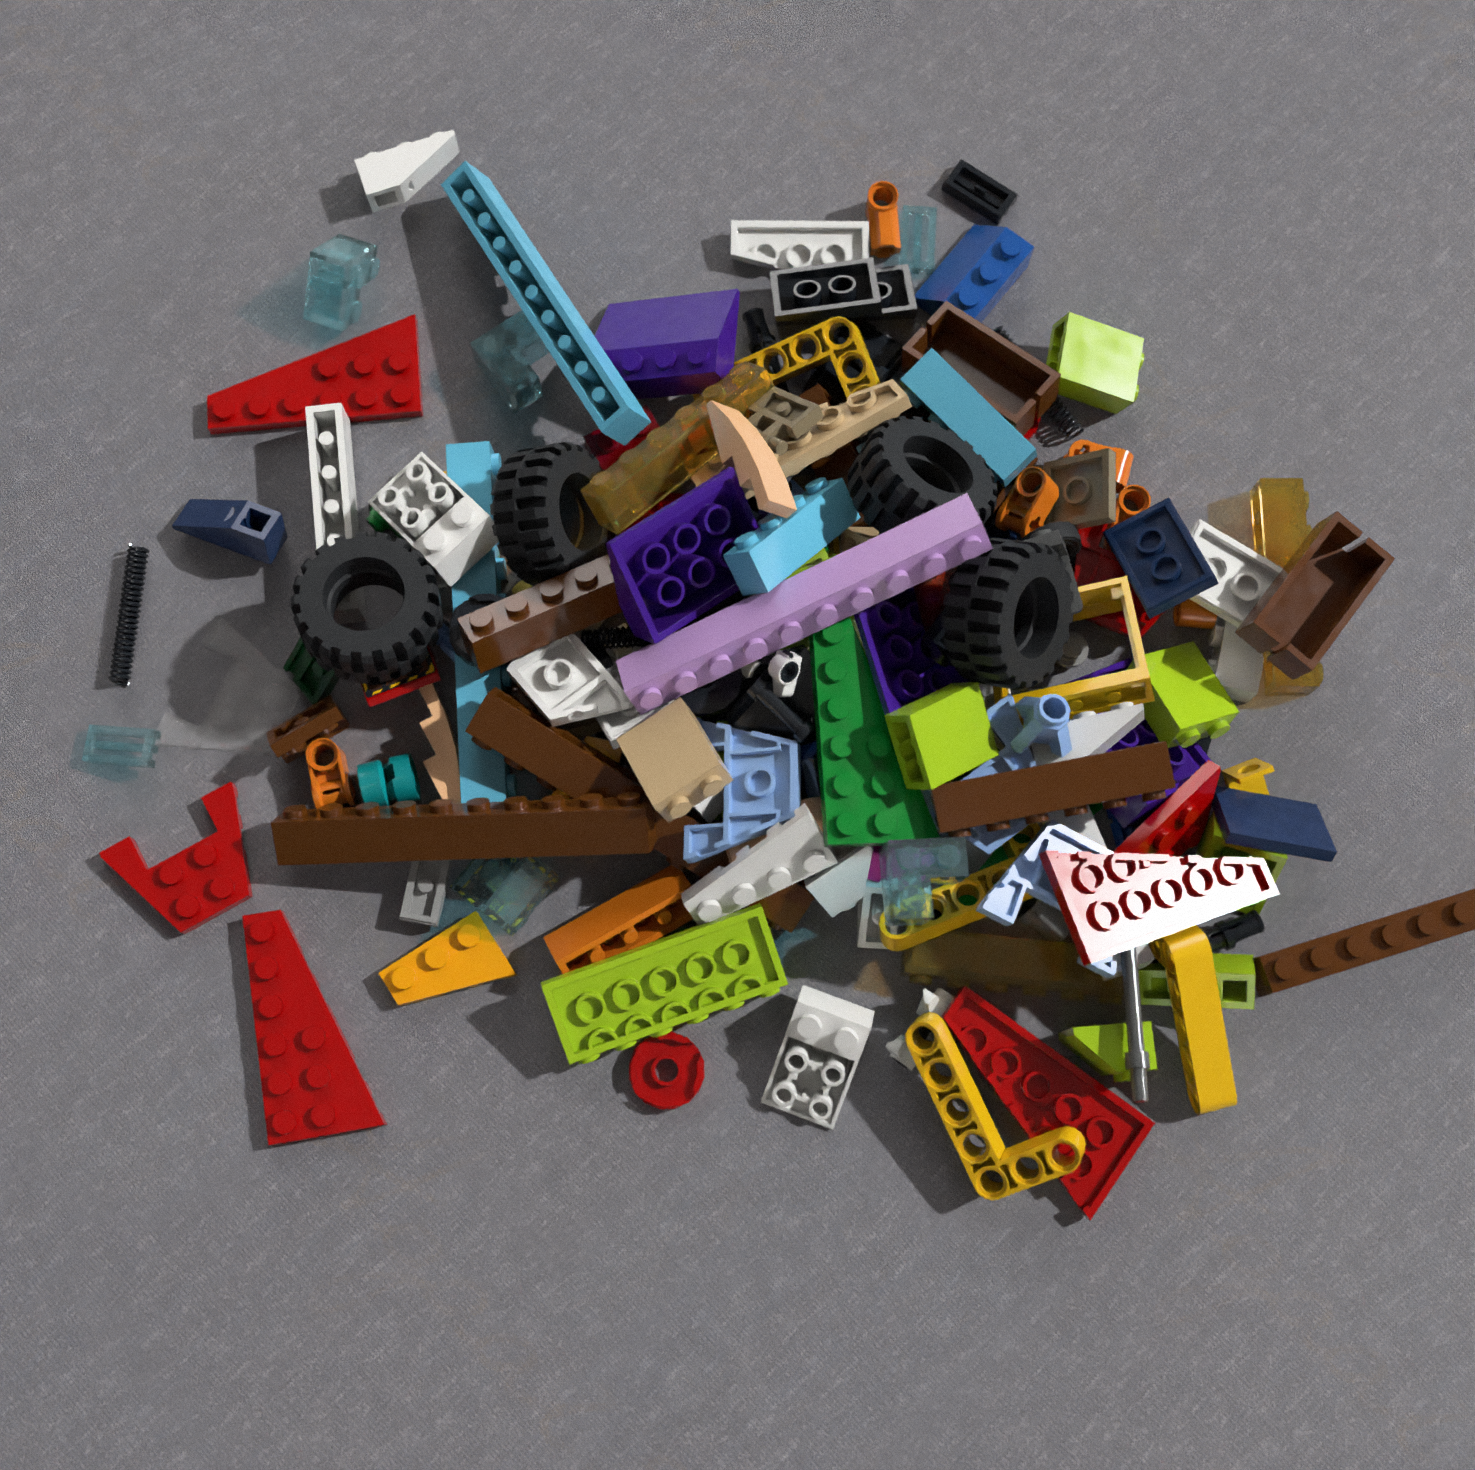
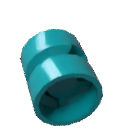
[357,752,421,806]

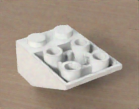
[368,452,499,587]
[761,985,875,1129]

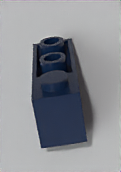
[172,499,288,565]

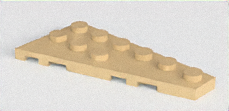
[676,379,912,500]

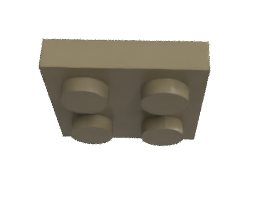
[1044,448,1116,529]

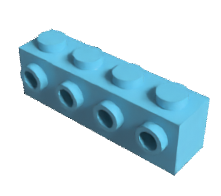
[900,348,1037,487]
[723,477,861,596]

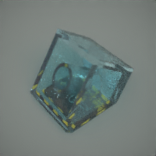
[449,857,561,937]

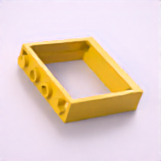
[993,576,1155,727]

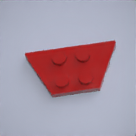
[1113,759,1221,857]

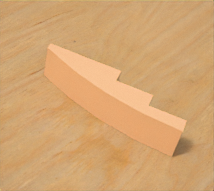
[706,400,797,518]
[419,683,461,803]

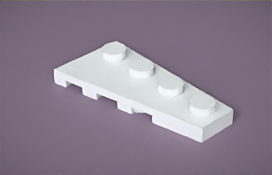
[731,220,869,270]
[681,803,838,925]

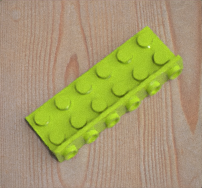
[541,903,788,1064]

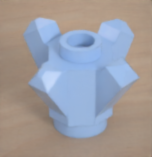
[1010,694,1072,758]

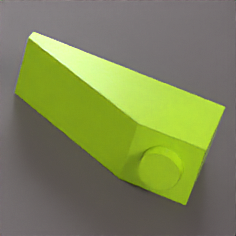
[1138,953,1256,1010]

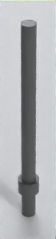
[1120,947,1150,1102]

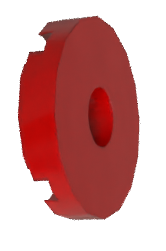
[629,1032,705,1110]

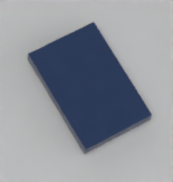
[1102,497,1218,619]
[1212,786,1337,862]

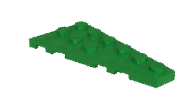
[809,617,942,847]

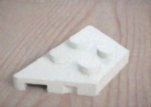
[507,633,634,727]

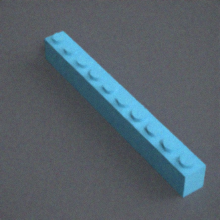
[441,161,651,446]
[446,441,517,803]

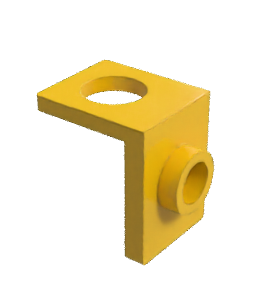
[1222,757,1274,795]

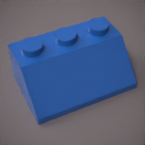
[915,225,1034,322]

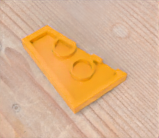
[379,911,517,1006]

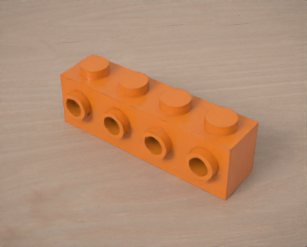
[543,865,693,974]

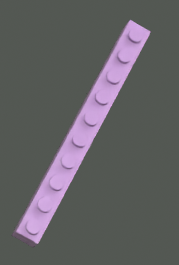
[616,493,993,715]

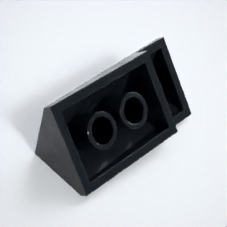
[769,257,918,326]

